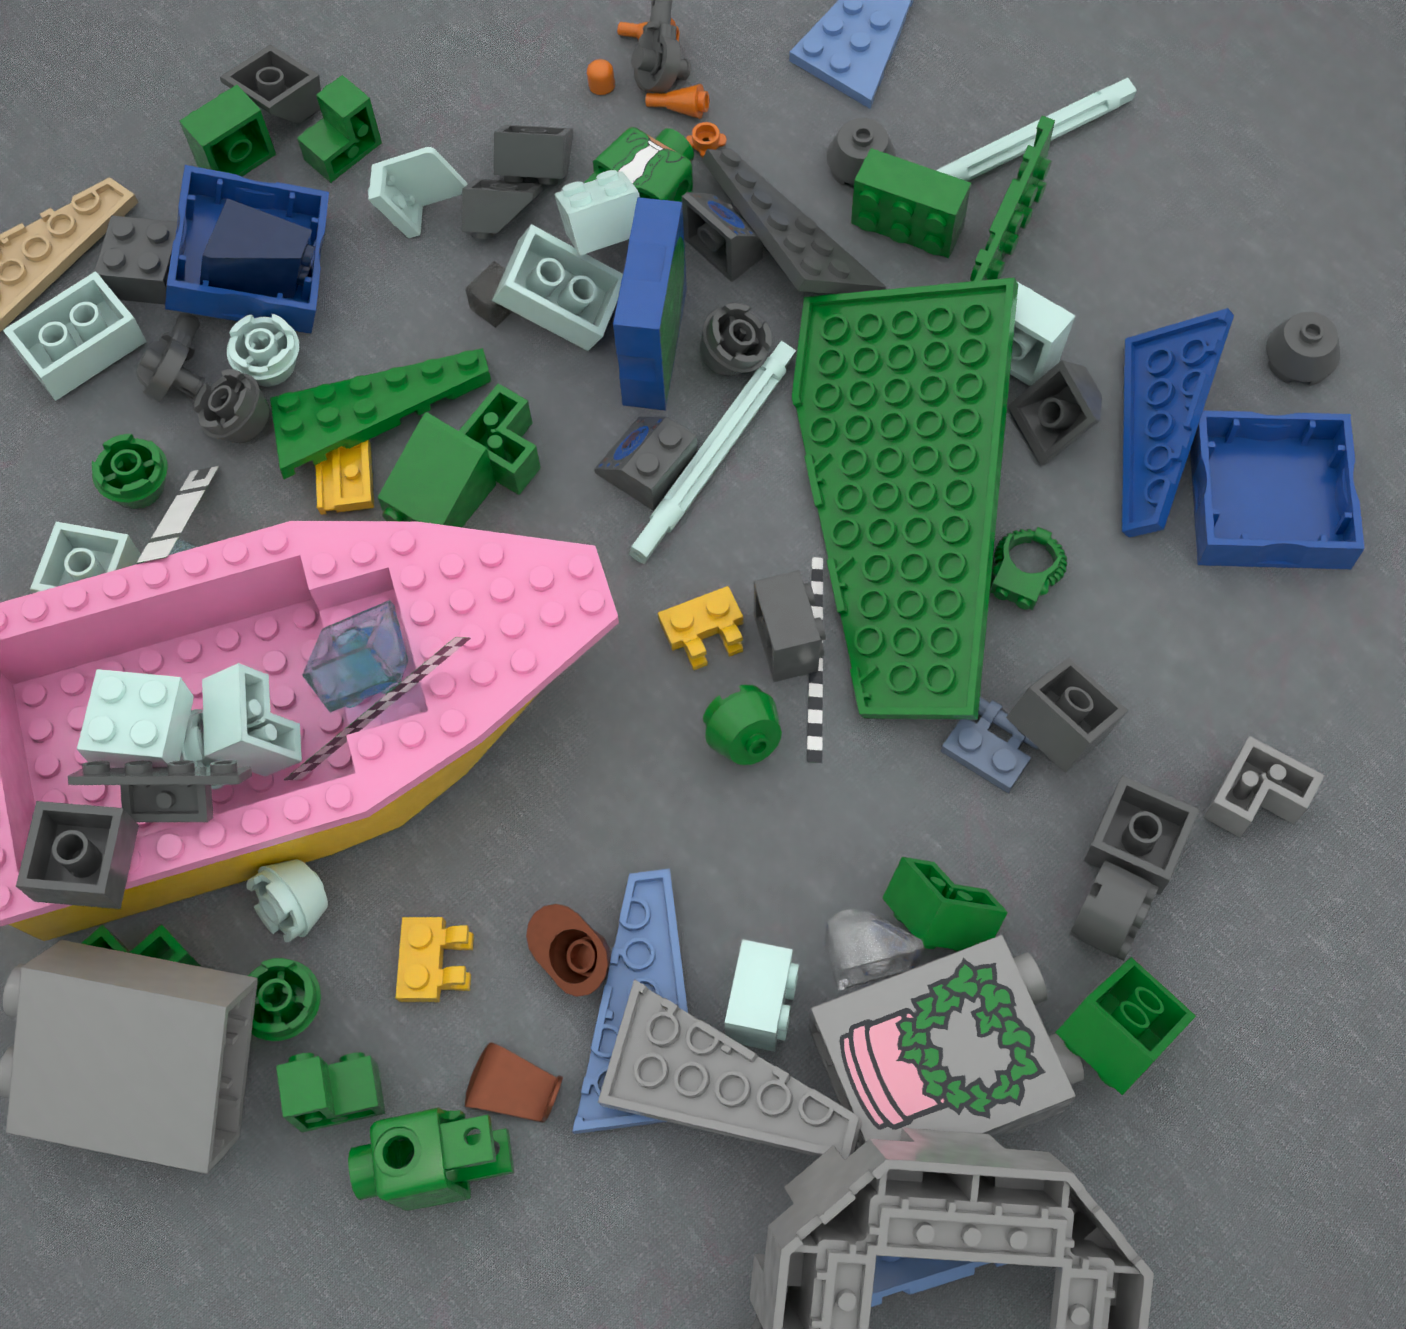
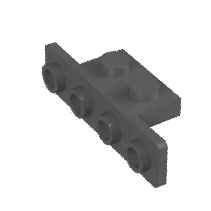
[68,760,252,822]

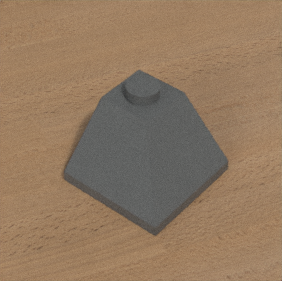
[462,179,544,239]
[1008,360,1102,465]

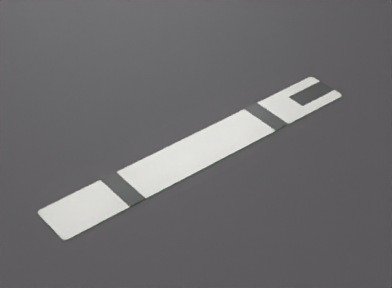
[137,466,219,563]

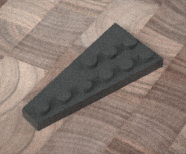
[702,149,886,294]

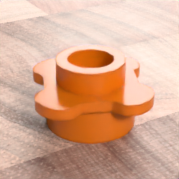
[686,122,727,158]

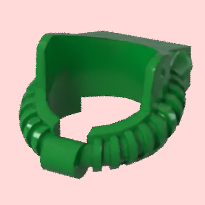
[990,527,1067,610]

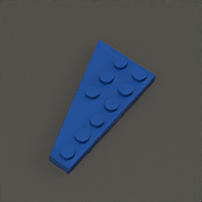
[1122,308,1234,538]

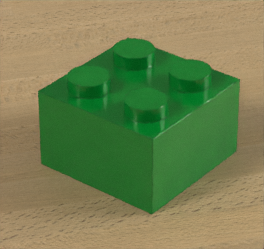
[179,85,276,177]

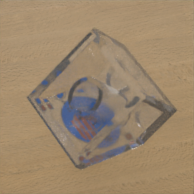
[824,909,924,990]

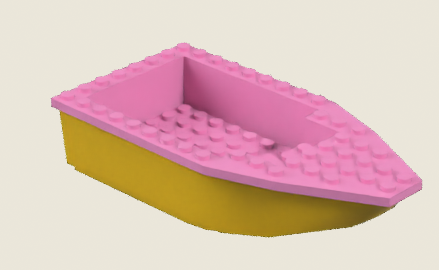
[0,521,619,941]

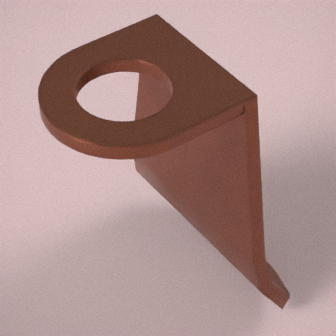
[465,1042,563,1123]

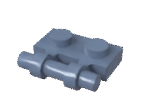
[941,697,1038,794]

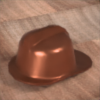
[526,904,611,997]

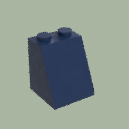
[200,198,315,298]

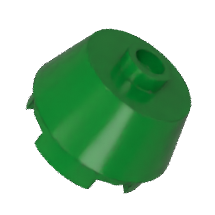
[92,434,168,509]
[703,684,782,765]
[248,958,321,1041]

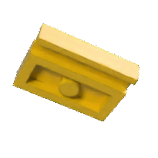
[315,440,374,515]

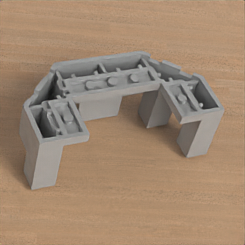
[750,1128,1154,1329]

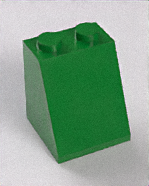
[378,412,496,528]

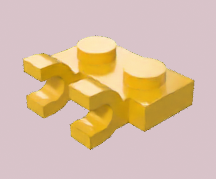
[657,586,744,671]
[395,917,474,1002]

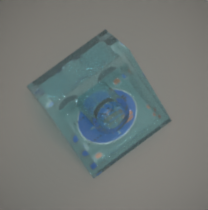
[302,600,408,713]

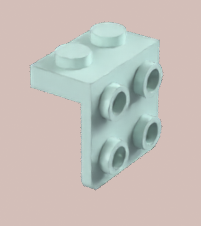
[368,147,468,238]

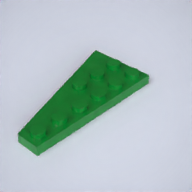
[966,115,1055,282]
[270,348,491,480]

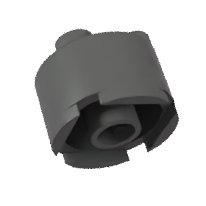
[1069,860,1159,961]

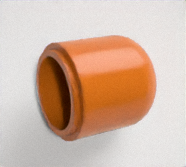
[587,59,615,95]

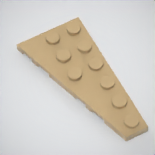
[0,177,138,332]

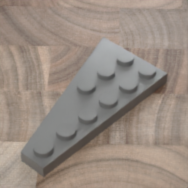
[598,979,861,1159]

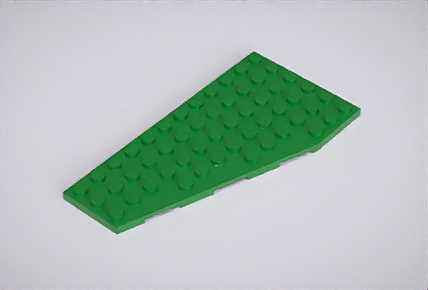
[792,277,1018,720]

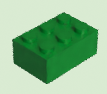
[851,148,971,259]
[1055,957,1196,1095]

